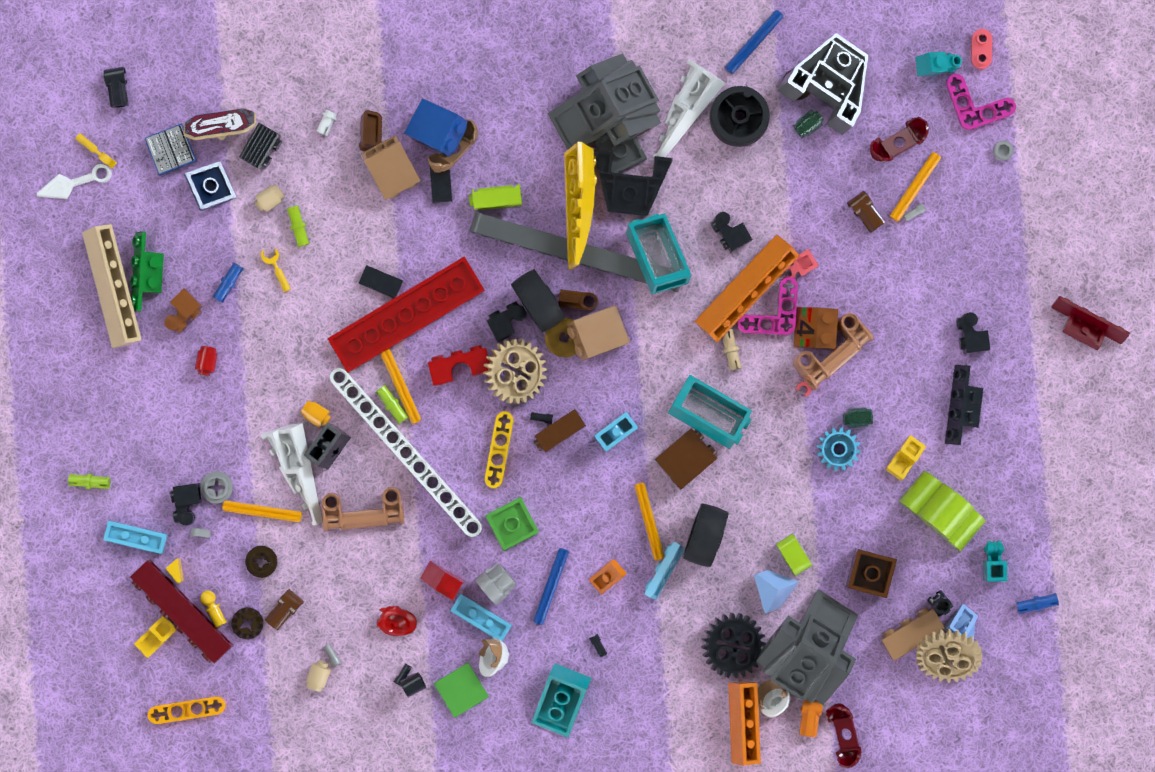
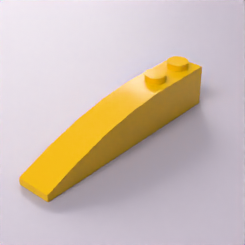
[564,142,597,270]

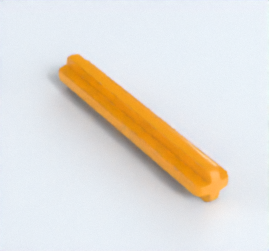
[890,152,941,222]
[380,349,421,424]
[634,482,664,560]
[222,501,302,522]

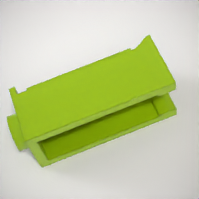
[469,184,522,211]

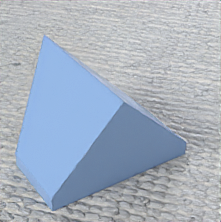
[754,570,799,613]
[944,604,978,642]

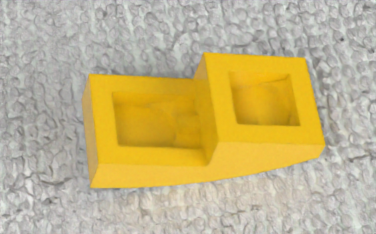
[885,435,927,481]
[134,616,177,659]

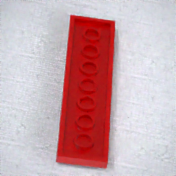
[327,256,485,373]

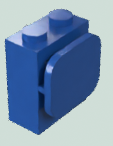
[404,98,468,156]

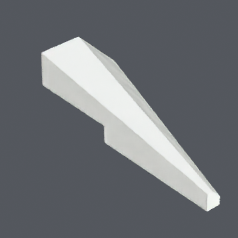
[653,59,725,157]
[260,423,323,525]

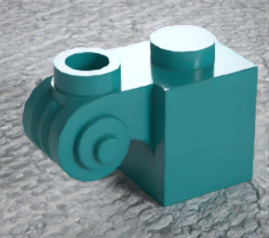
[915,52,962,77]
[983,540,1008,582]

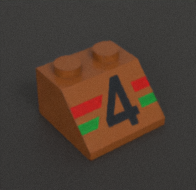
[794,307,838,350]

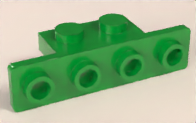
[130,231,164,312]

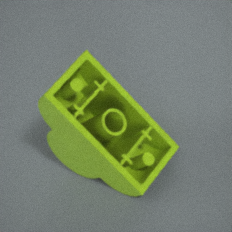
[899,470,986,552]

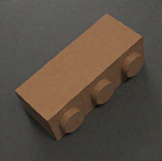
[880,607,946,661]

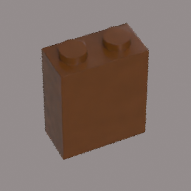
[533,409,586,453]
[654,428,717,490]

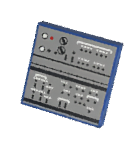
[145,123,197,176]

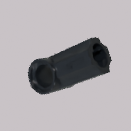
[103,67,129,108]
[927,590,953,617]
[400,672,426,697]

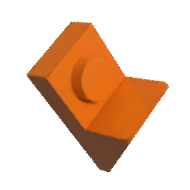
[589,558,627,595]

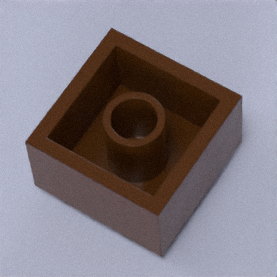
[845,548,897,598]

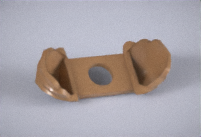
[427,118,478,172]

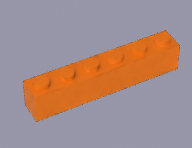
[694,235,799,343]

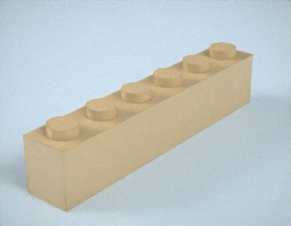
[82,224,142,348]

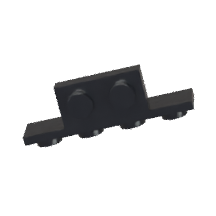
[945,365,984,445]

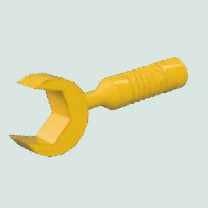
[75,133,117,169]
[261,248,291,293]

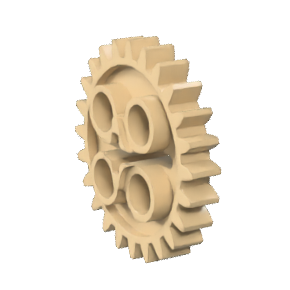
[483,339,547,404]
[916,629,982,683]

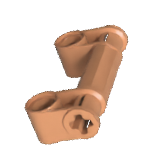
[793,313,874,390]
[322,486,405,532]

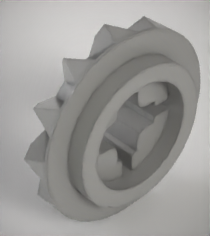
[201,471,233,503]

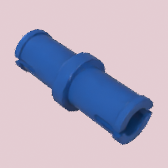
[213,262,244,303]
[1016,593,1059,614]

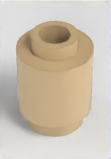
[254,184,285,212]
[306,660,331,692]

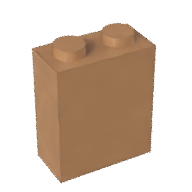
[361,135,420,200]
[567,305,630,361]

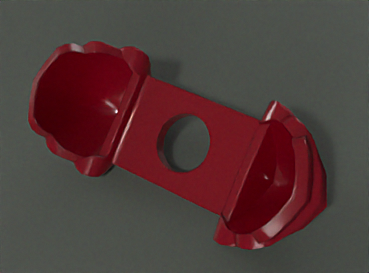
[870,117,929,162]
[826,703,862,768]

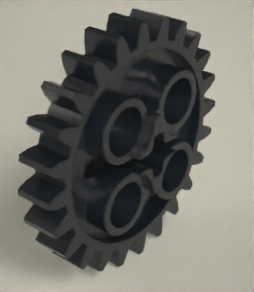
[701,612,766,678]

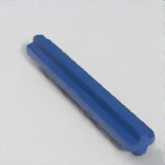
[725,10,784,74]
[533,548,569,625]

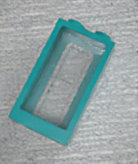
[626,213,692,295]
[668,375,752,449]

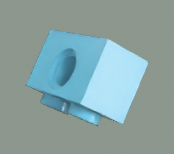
[594,412,638,452]

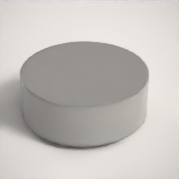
[993,141,1013,161]
[190,528,211,539]

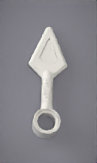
[37,164,112,199]

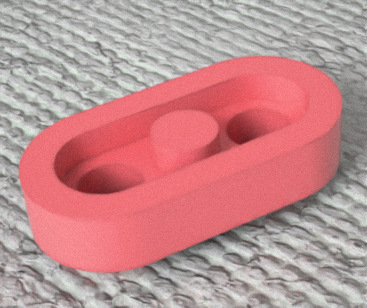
[971,29,992,69]

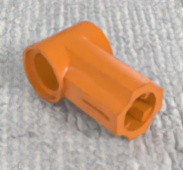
[799,700,823,737]

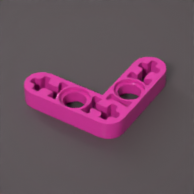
[946,74,1016,130]
[737,276,798,335]

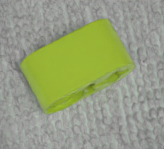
[776,533,812,576]

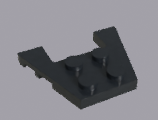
[595,150,673,216]

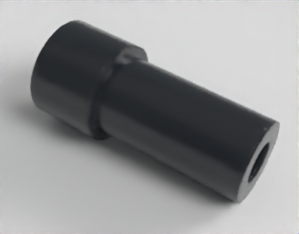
[530,412,553,424]
[589,634,607,657]
[393,663,412,687]

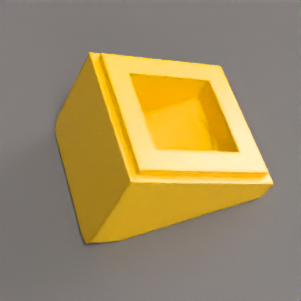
[166,558,184,583]

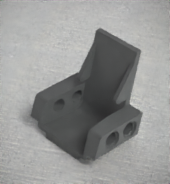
[547,53,661,150]
[756,589,858,705]

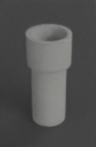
[903,203,926,222]
[323,644,341,667]

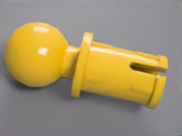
[200,590,227,628]

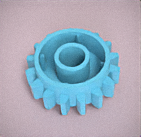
[816,427,861,471]

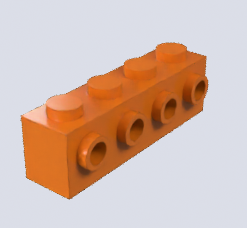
[728,681,761,766]

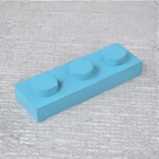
[103,520,168,554]
[645,542,685,600]
[450,594,512,641]

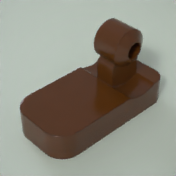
[359,110,382,151]

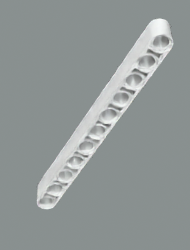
[330,368,482,537]

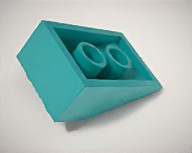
[531,663,592,738]

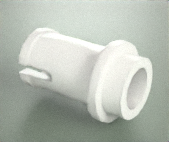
[316,109,337,136]

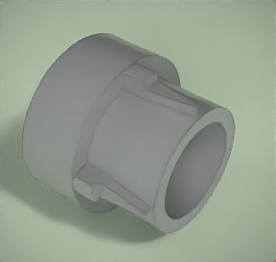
[475,563,516,606]

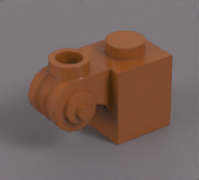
[164,288,203,334]

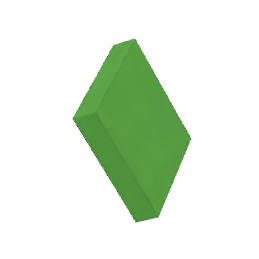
[485,497,539,551]
[434,662,489,718]

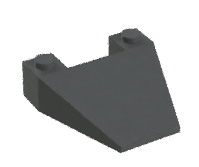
[777,33,868,135]

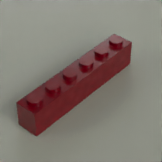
[130,559,234,664]

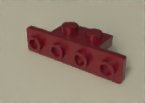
[1051,296,1130,351]

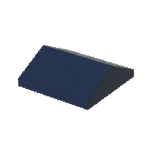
[184,161,236,211]

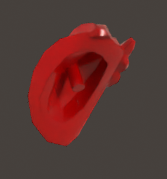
[376,606,417,636]

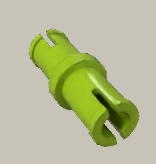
[286,205,310,247]
[375,384,408,424]
[68,473,111,490]

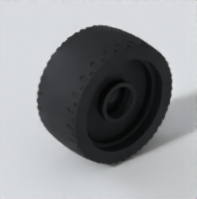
[709,86,770,147]
[511,269,566,333]
[683,503,729,567]

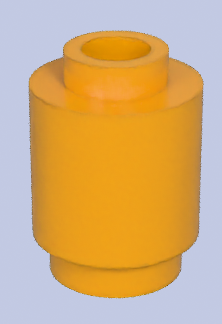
[300,400,331,428]

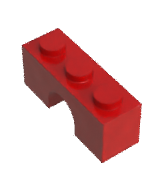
[427,345,490,386]

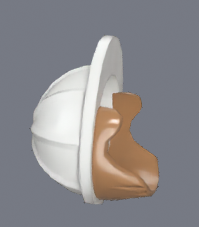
[479,638,510,677]
[758,680,790,717]

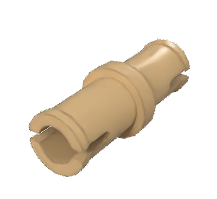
[722,329,742,371]

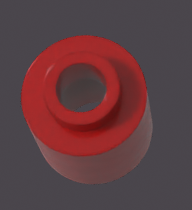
[195,346,218,376]

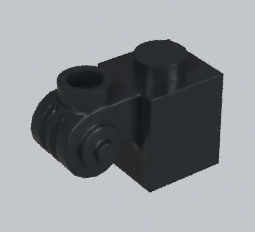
[710,212,753,253]
[486,301,527,342]
[956,312,990,354]
[170,483,202,525]

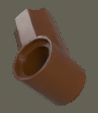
[847,191,885,233]
[559,289,599,311]
[265,589,304,631]

